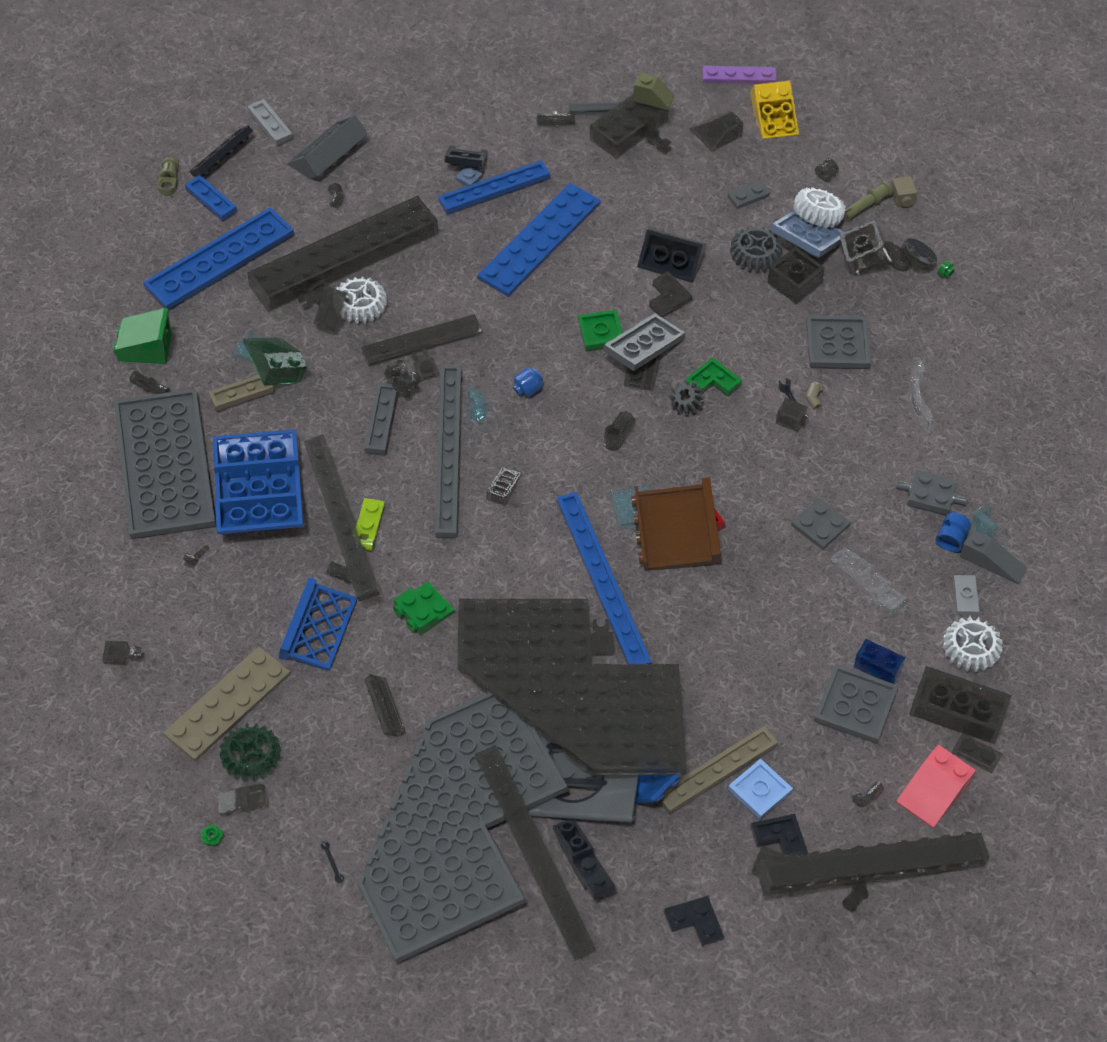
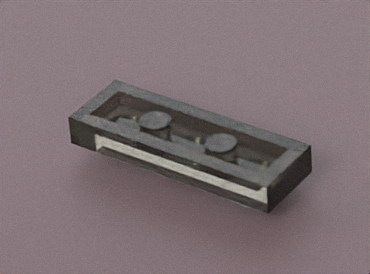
[364,674,406,737]

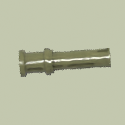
[844,181,893,222]

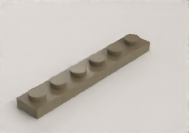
[659,726,778,814]

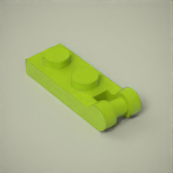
[351,498,385,551]

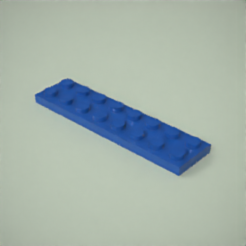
[477,183,601,297]
[143,207,294,310]

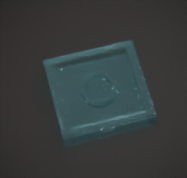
[610,485,652,528]

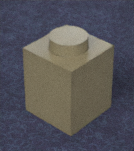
[891,176,917,207]

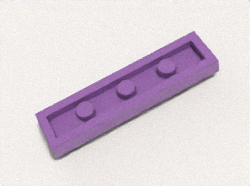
[702,66,776,84]

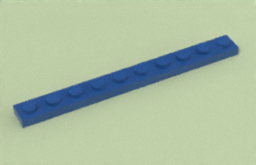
[557,492,652,672]

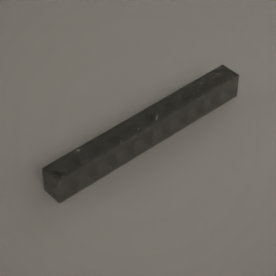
[757,832,990,896]

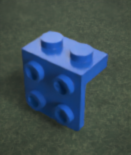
[635,753,682,804]

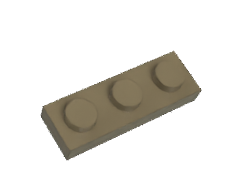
[209,373,274,411]

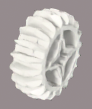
[793,188,846,228]
[333,276,387,325]
[943,617,1002,673]

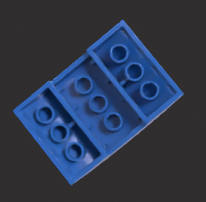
[213,429,303,534]

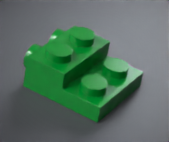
[393,581,455,636]

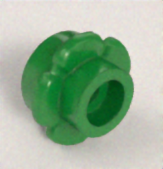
[937,260,955,278]
[200,825,223,846]

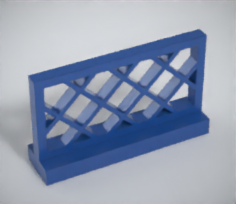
[279,577,357,671]

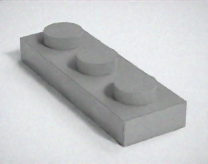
[248,99,293,146]

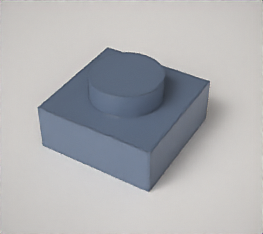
[456,166,482,186]

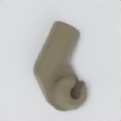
[805,382,823,410]

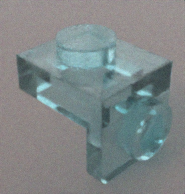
[467,386,487,422]
[971,504,998,538]

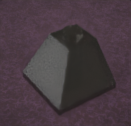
[690,111,744,152]

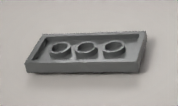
[603,313,685,371]

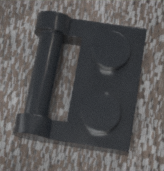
[445,145,487,169]

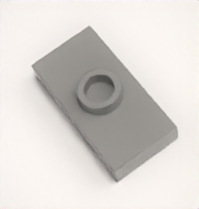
[953,575,979,615]

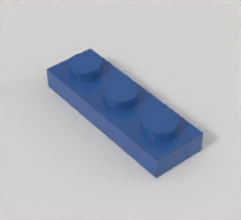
[185,175,237,221]

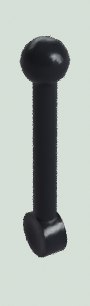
[320,841,344,883]

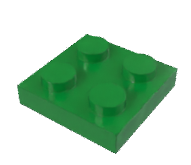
[578,310,623,351]

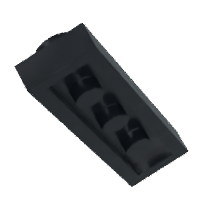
[189,125,253,177]

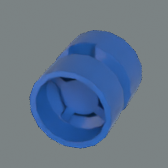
[935,512,972,553]

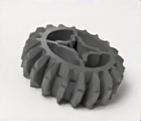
[730,226,783,274]

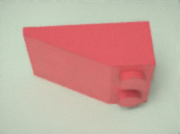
[896,744,976,829]

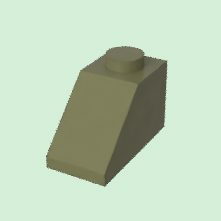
[633,72,674,110]

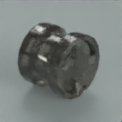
[815,158,839,182]

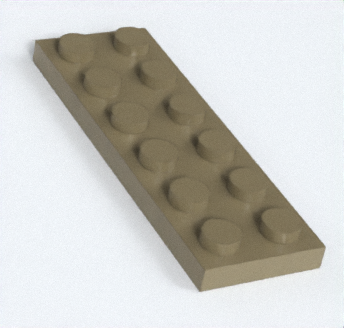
[163,646,291,762]

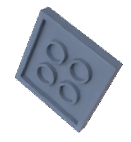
[770,210,848,258]

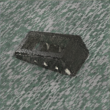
[486,467,522,507]

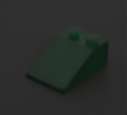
[243,337,308,385]

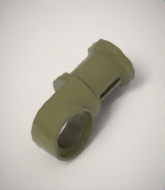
[158,157,179,196]

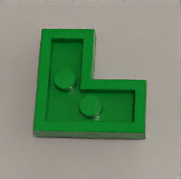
[685,357,742,396]

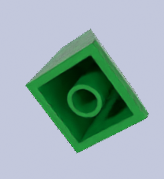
[113,308,172,364]

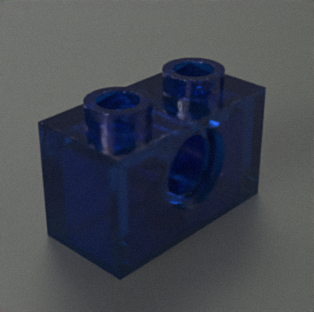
[853,639,906,684]

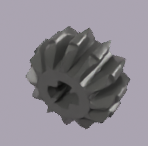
[669,380,704,415]

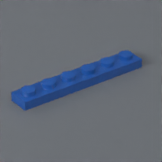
[439,160,550,214]

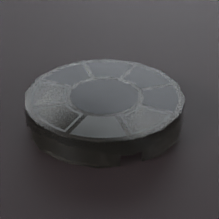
[901,238,937,270]

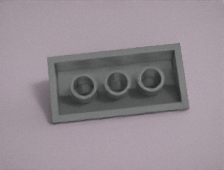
[287,115,368,179]

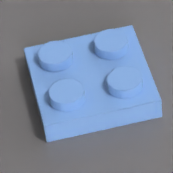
[728,759,793,820]

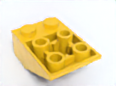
[750,81,799,139]

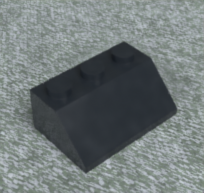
[637,229,706,282]

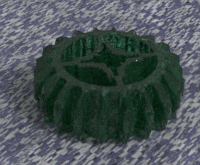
[219,723,281,782]

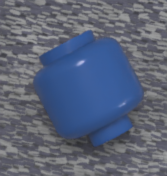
[513,368,543,397]

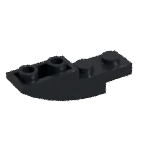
[553,819,615,900]

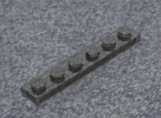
[361,314,482,366]

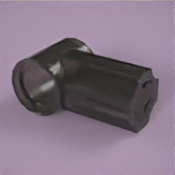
[604,411,636,451]

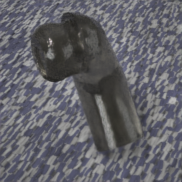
[328,183,345,209]
[852,782,884,807]

